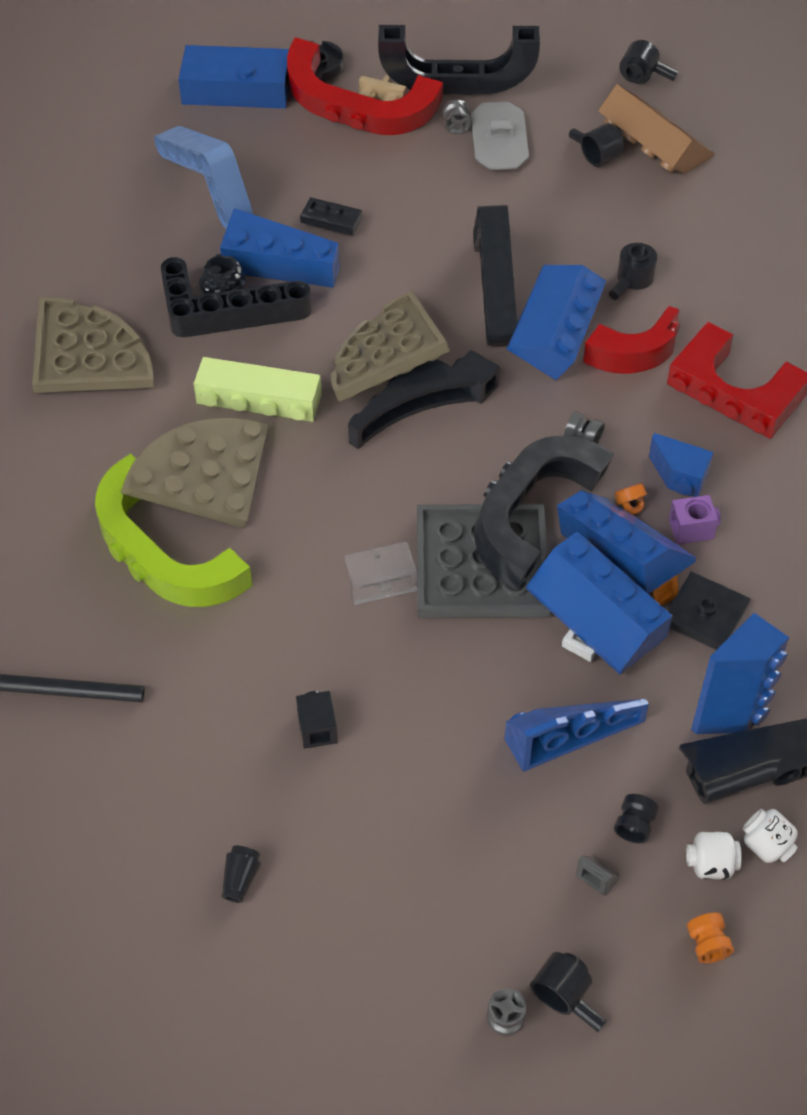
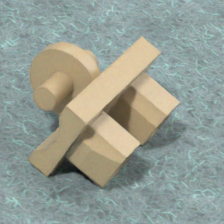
[359,75,406,101]

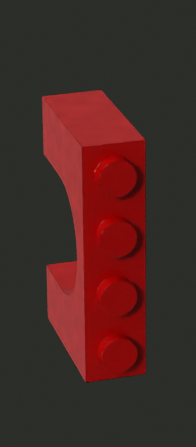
[667,322,807,439]

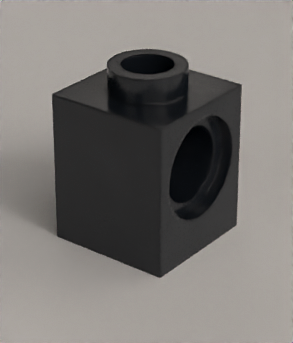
[296,691,338,749]

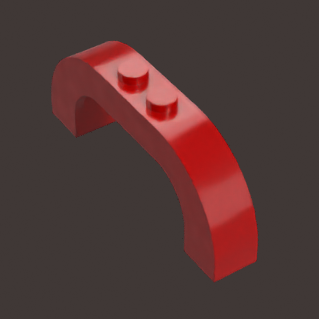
[287,37,443,135]

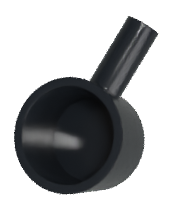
[619,40,678,84]
[569,123,624,167]
[609,243,657,300]
[530,952,607,1033]

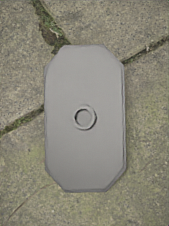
[471,102,529,170]

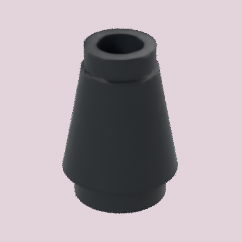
[221,845,261,903]

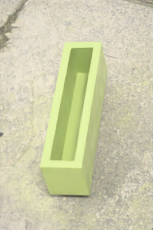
[193,357,322,422]

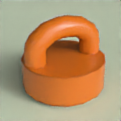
[614,483,647,515]

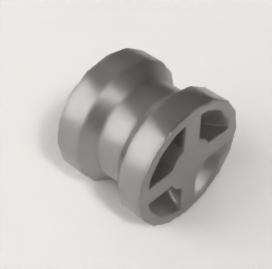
[443,99,471,134]
[487,988,526,1036]

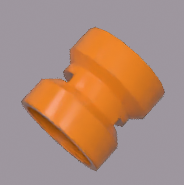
[686,912,734,964]

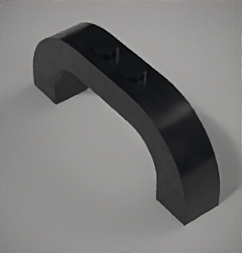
[378,25,540,95]
[474,436,614,591]

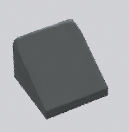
[576,855,619,895]

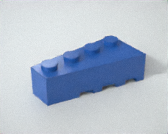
[220,208,340,288]

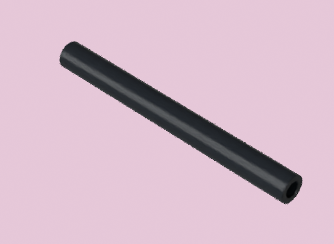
[0,674,145,703]

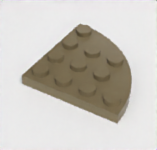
[331,290,450,402]
[32,297,155,393]
[121,418,268,528]

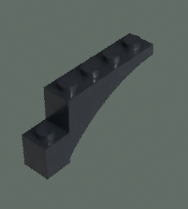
[348,350,500,449]

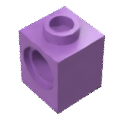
[668,495,721,544]

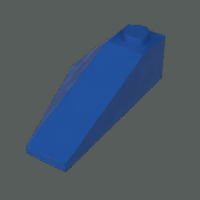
[504,699,649,772]

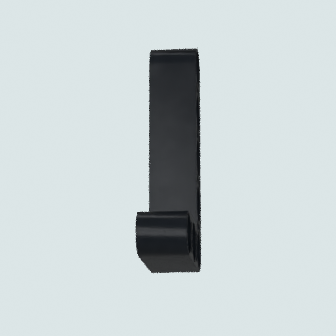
[473,205,517,345]
[161,257,312,337]

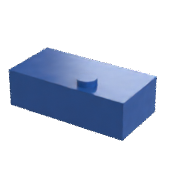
[178,45,289,109]

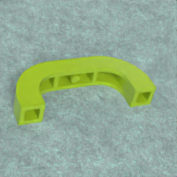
[95,453,253,607]

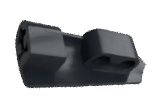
[679,718,807,804]

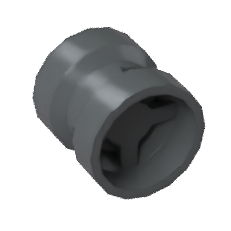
[564,411,605,444]

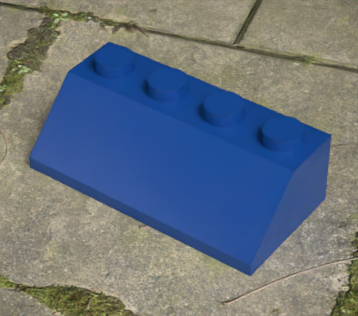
[507,265,607,380]
[557,490,696,594]
[526,532,673,675]
[691,613,789,734]

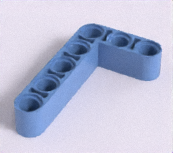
[154,125,253,229]

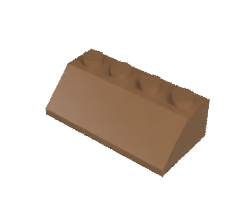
[598,84,715,174]

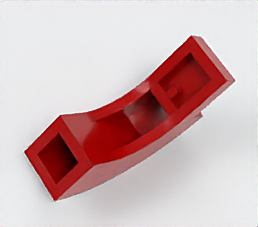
[583,305,681,374]

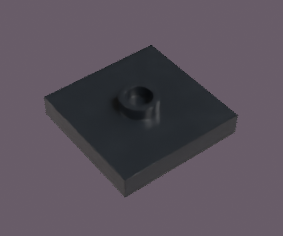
[667,571,751,650]

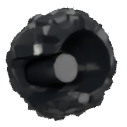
[198,254,245,294]

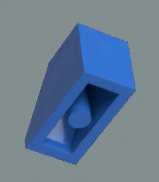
[649,433,714,497]

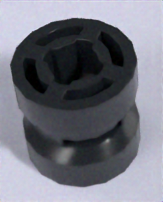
[614,794,659,844]

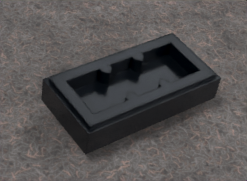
[300,197,363,236]

